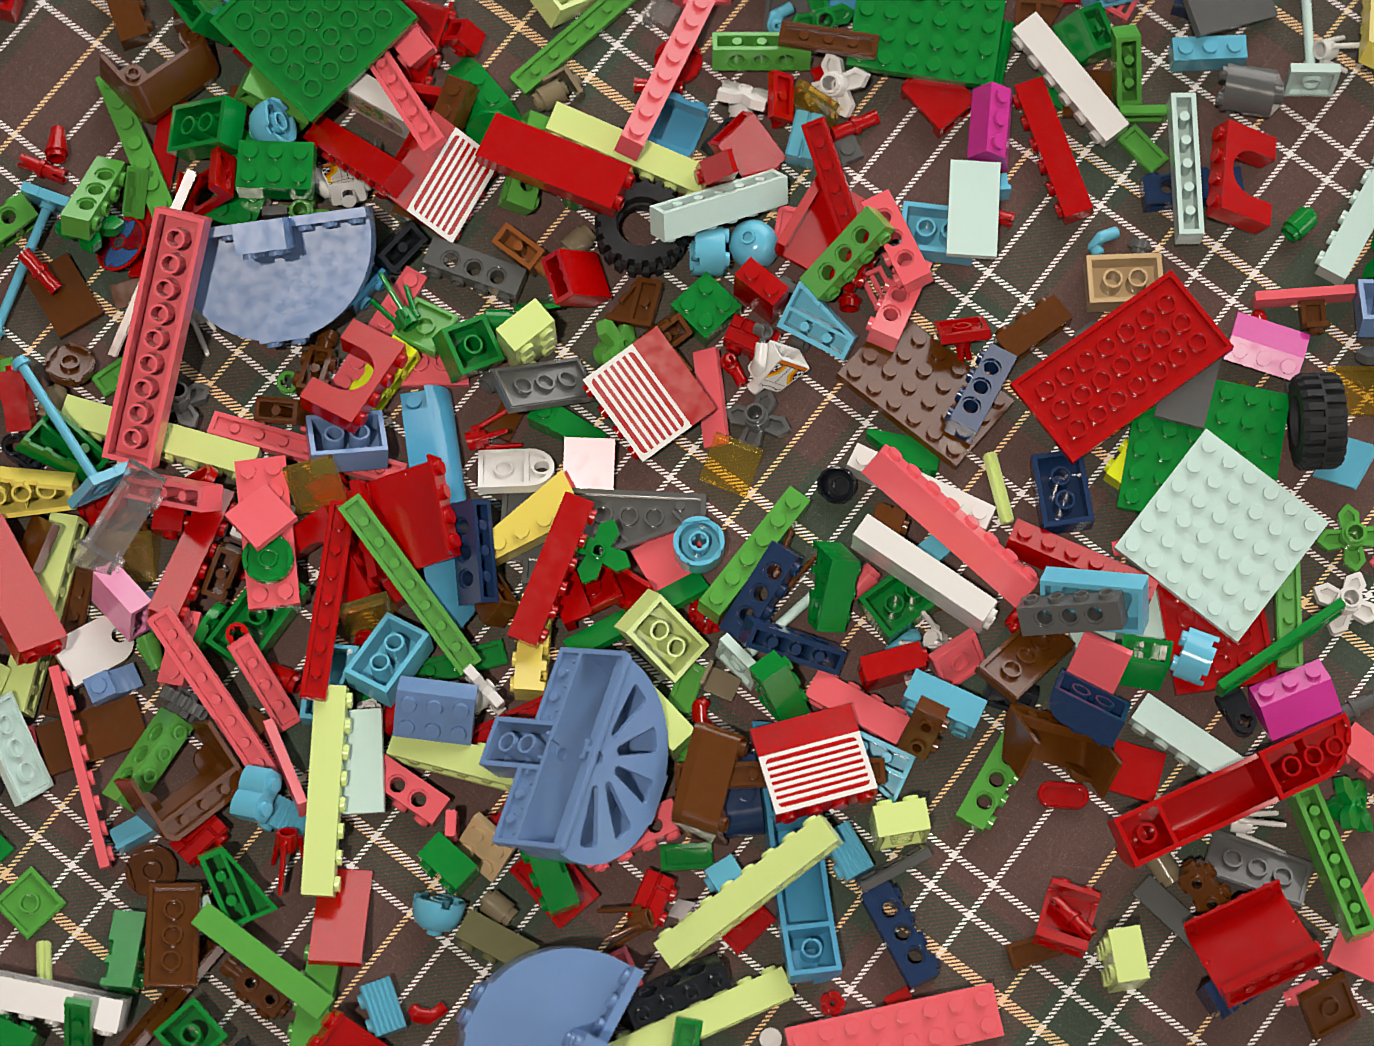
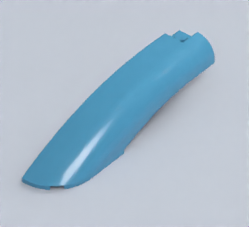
[400,385,476,642]
[752,721,842,984]

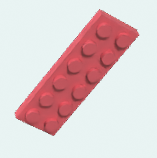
[234,455,301,612]

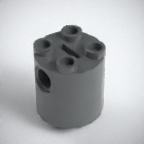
[1215,62,1285,118]

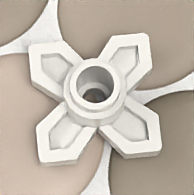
[806,54,870,118]
[716,80,768,117]
[1312,572,1374,636]
[463,664,507,716]

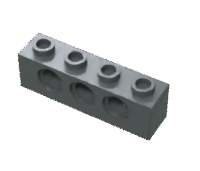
[423,236,528,304]
[1017,588,1128,636]

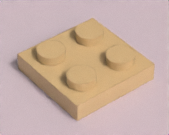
[455,812,517,882]

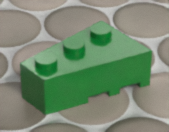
[14,407,110,482]
[807,541,861,633]
[197,845,278,926]
[519,849,580,918]
[100,910,147,995]

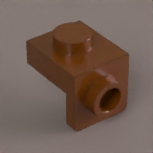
[1298,299,1331,335]

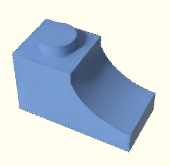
[82,662,144,707]

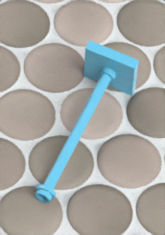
[0,181,70,340]
[11,355,132,509]

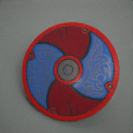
[96,217,146,271]

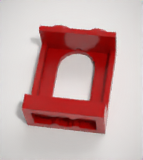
[175,146,236,216]

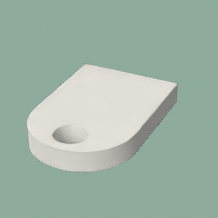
[478,448,555,494]
[55,616,134,689]

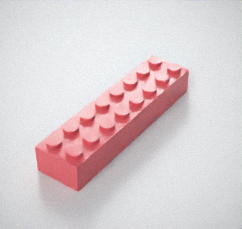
[783,983,1004,1046]

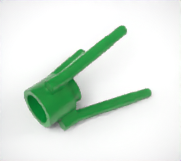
[370,272,421,332]

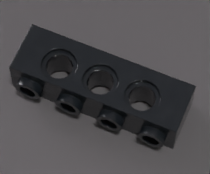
[625,952,732,1030]

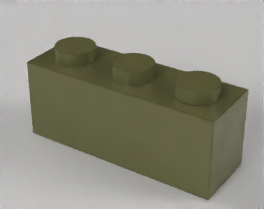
[455,908,540,965]

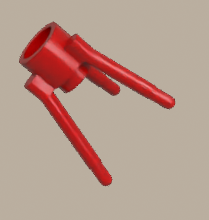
[465,408,523,451]
[271,827,304,896]

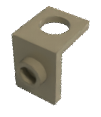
[541,65,584,102]
[700,660,742,703]

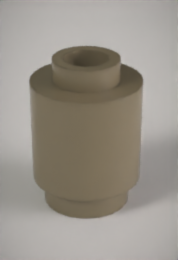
[531,79,569,112]
[559,224,596,251]
[37,384,68,418]
[1146,852,1181,888]
[479,890,519,928]

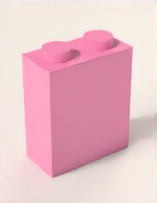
[91,560,151,642]

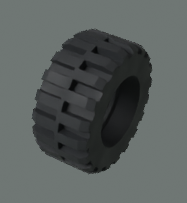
[594,178,689,278]
[1287,372,1348,470]

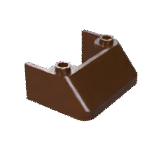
[99,8,219,123]
[1002,703,1123,798]
[114,720,243,841]
[671,722,752,846]

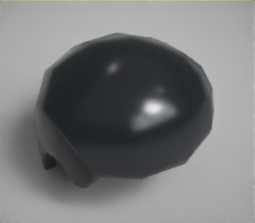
[817,466,857,504]

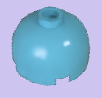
[249,97,297,142]
[729,219,778,267]
[412,892,466,936]

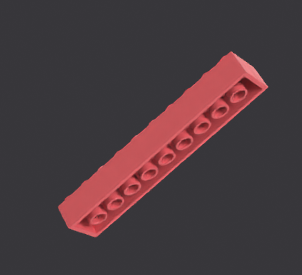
[102,206,212,470]

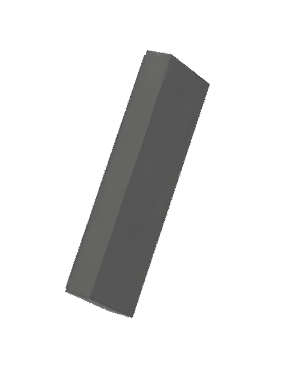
[854,844,933,893]
[1131,875,1195,949]

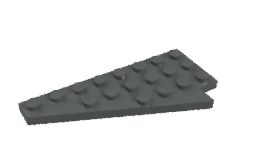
[501,488,707,586]

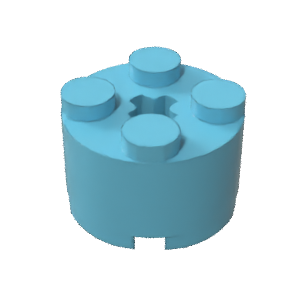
[689,226,730,276]
[673,516,725,574]
[1169,627,1220,686]

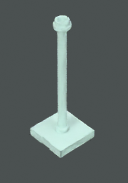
[1284,0,1341,97]
[715,588,814,691]

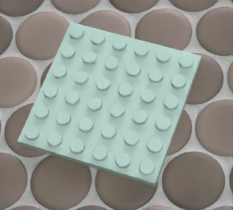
[1113,429,1329,643]

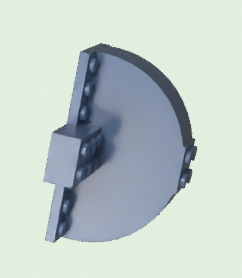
[194,205,376,348]
[479,647,668,865]
[456,946,644,1046]

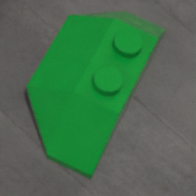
[445,56,521,128]

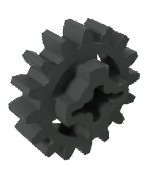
[158,685,211,723]

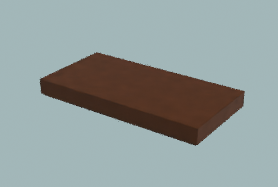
[974,627,1076,704]
[35,694,146,777]
[143,883,202,989]

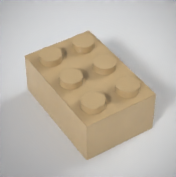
[1083,253,1163,313]

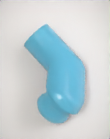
[767,2,795,32]
[1087,226,1120,255]
[885,629,922,650]

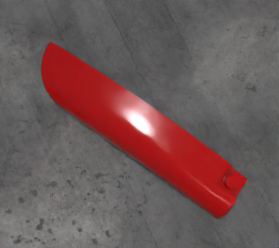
[1106,712,1351,868]

